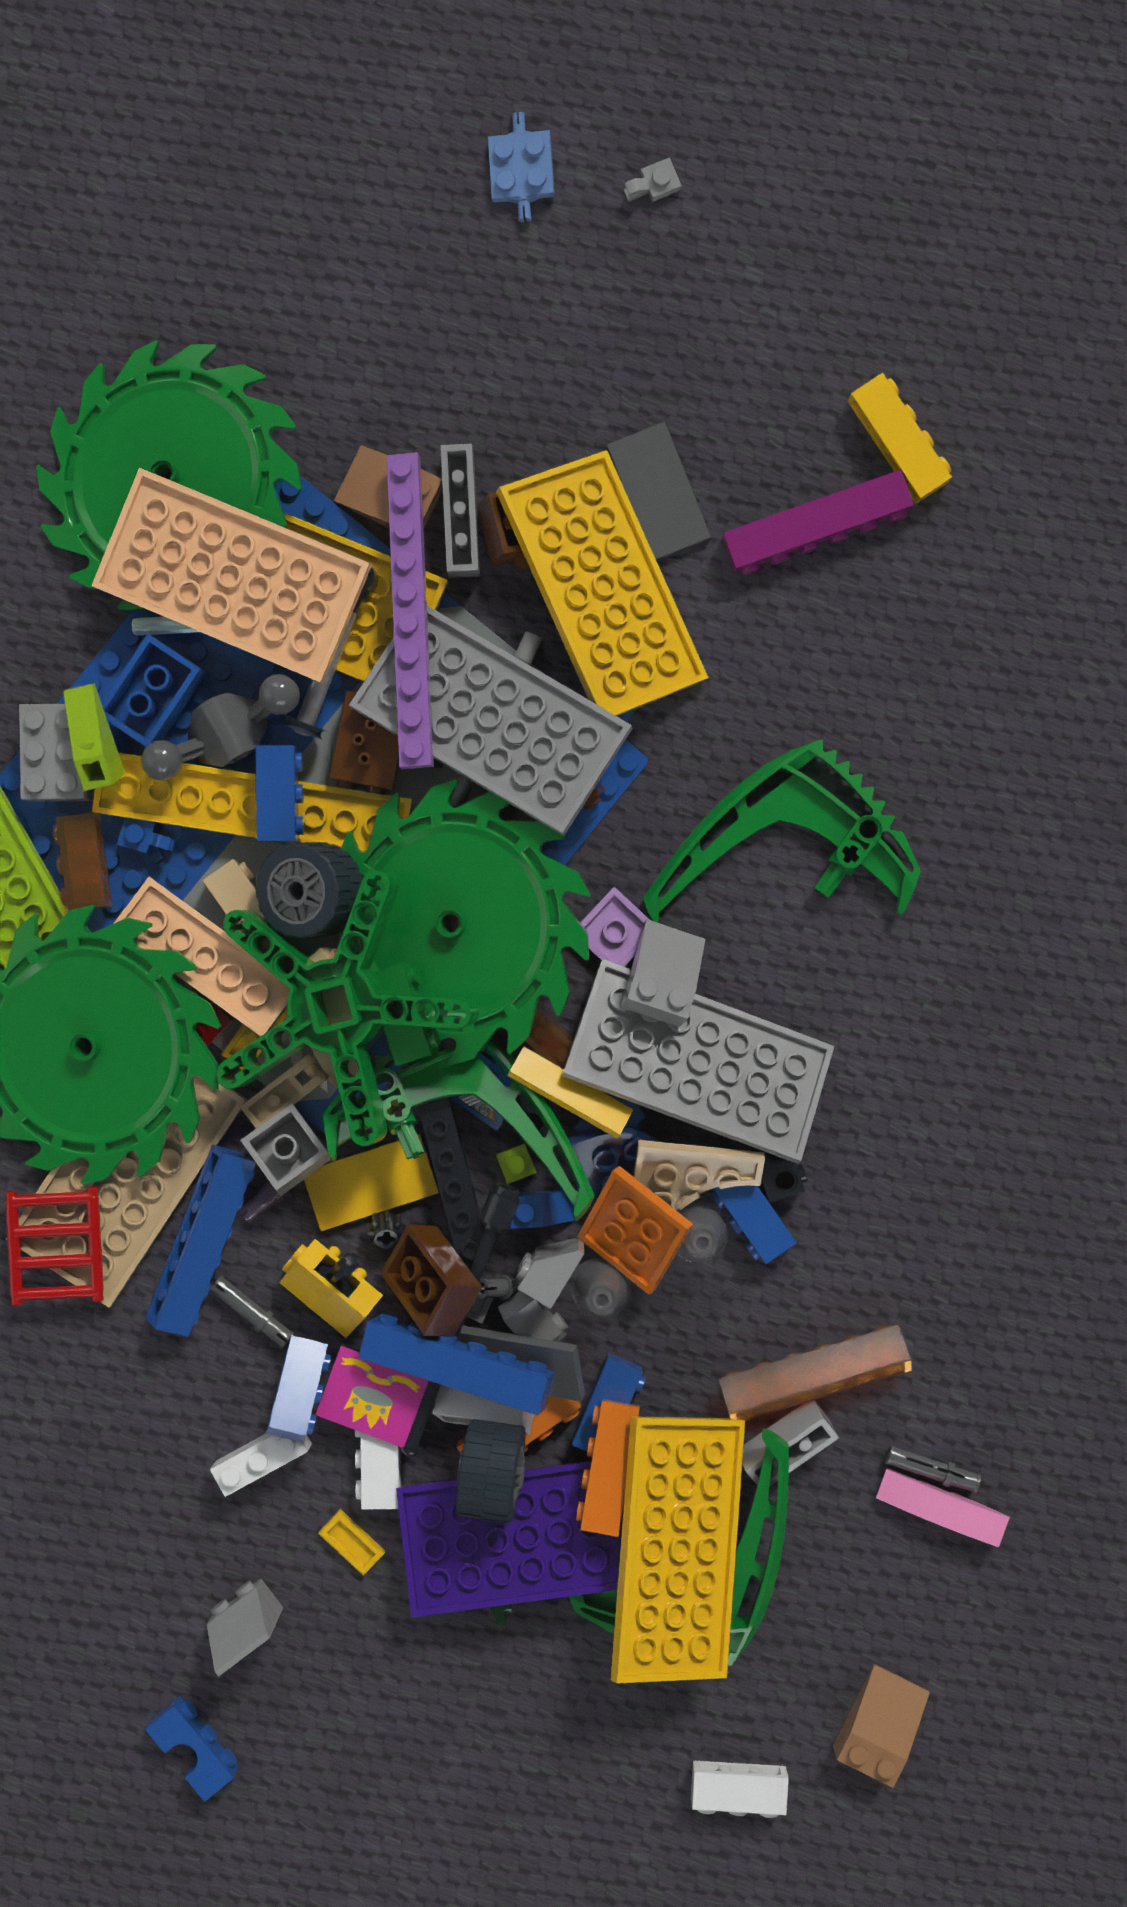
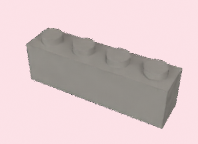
[440,444,480,578]

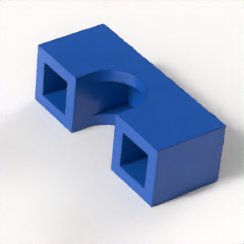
[145,1695,238,1802]

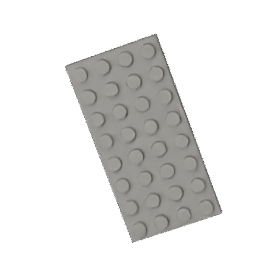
[349,606,632,836]
[561,959,834,1164]

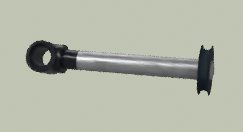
[281,567,378,740]

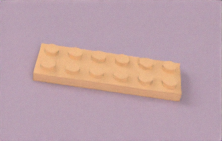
[113,877,290,1036]

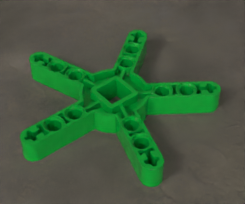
[216,870,479,1146]

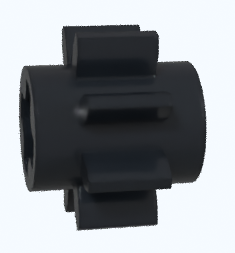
[367,1210,406,1250]

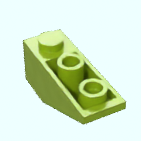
[63,683,125,791]

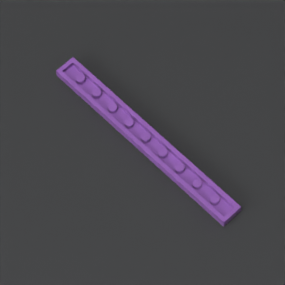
[387,452,434,769]

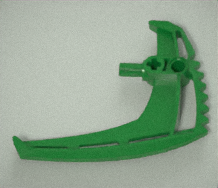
[643,740,921,923]
[323,1037,595,1221]
[569,1429,789,1666]

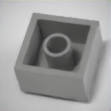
[240,1103,330,1196]

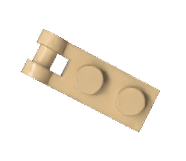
[240,1054,328,1129]

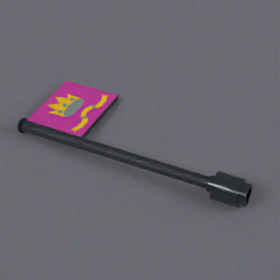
[316,1183,520,1457]

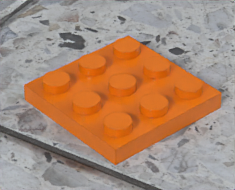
[577,1166,693,1295]

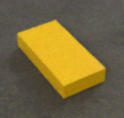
[318,1509,385,1576]

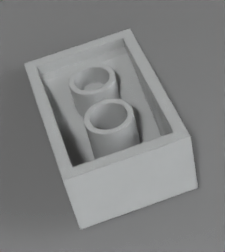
[620,919,705,1027]
[207,1578,283,1677]

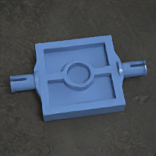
[488,112,555,222]

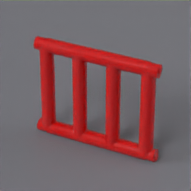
[5,1186,104,1306]

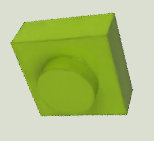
[496,1143,537,1184]

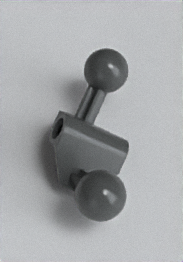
[141,674,300,781]

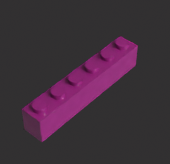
[721,470,914,575]

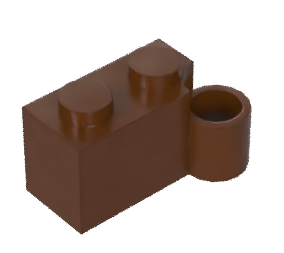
[476,492,530,570]

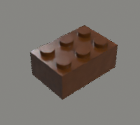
[381,1224,482,1336]

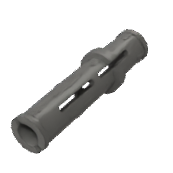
[209,1275,294,1349]
[885,1445,981,1494]

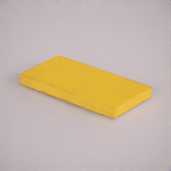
[304,1133,440,1231]

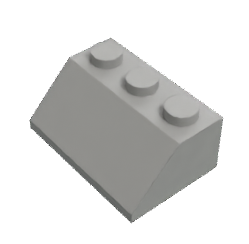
[516,1237,584,1309]

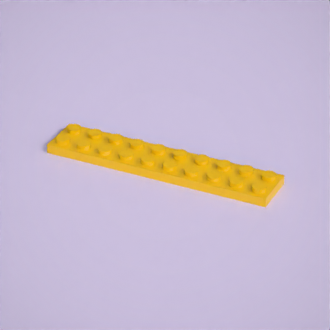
[92,753,413,852]

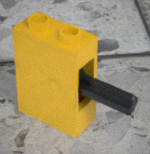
[279,1239,383,1338]

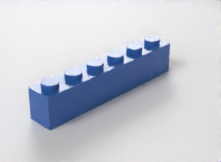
[145,1144,256,1337]
[358,1314,555,1415]

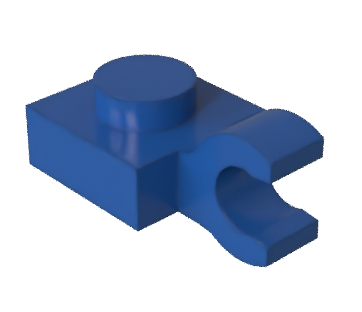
[117,817,176,854]

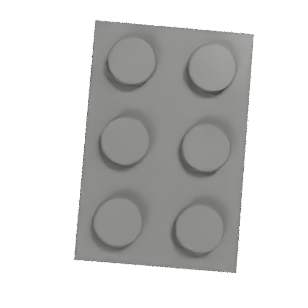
[19,704,93,802]

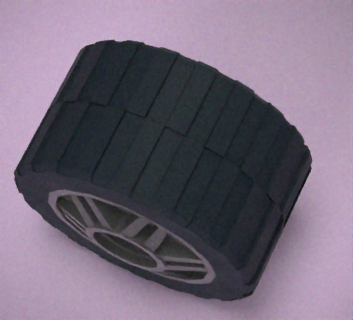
[256,842,363,939]
[456,1419,526,1524]

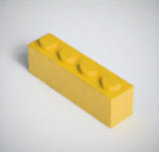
[847,372,952,504]

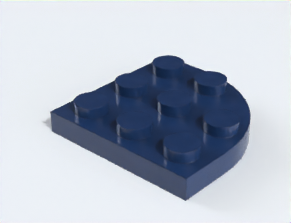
[568,1127,660,1212]

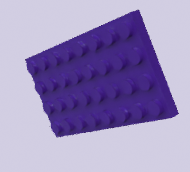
[396,1461,624,1617]

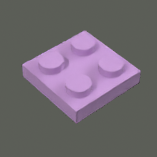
[580,887,649,967]

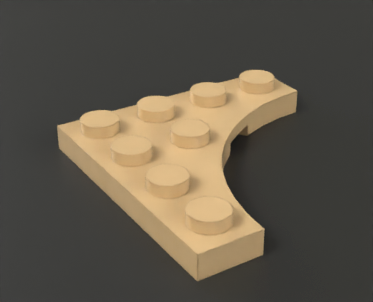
[633,1140,765,1211]

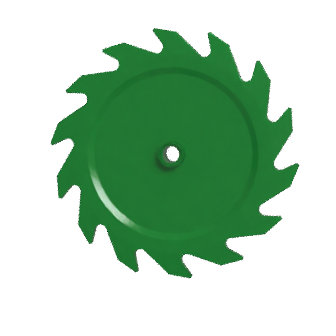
[36,340,302,611]
[337,780,591,1066]
[0,904,221,1185]

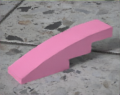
[876,1468,1010,1547]

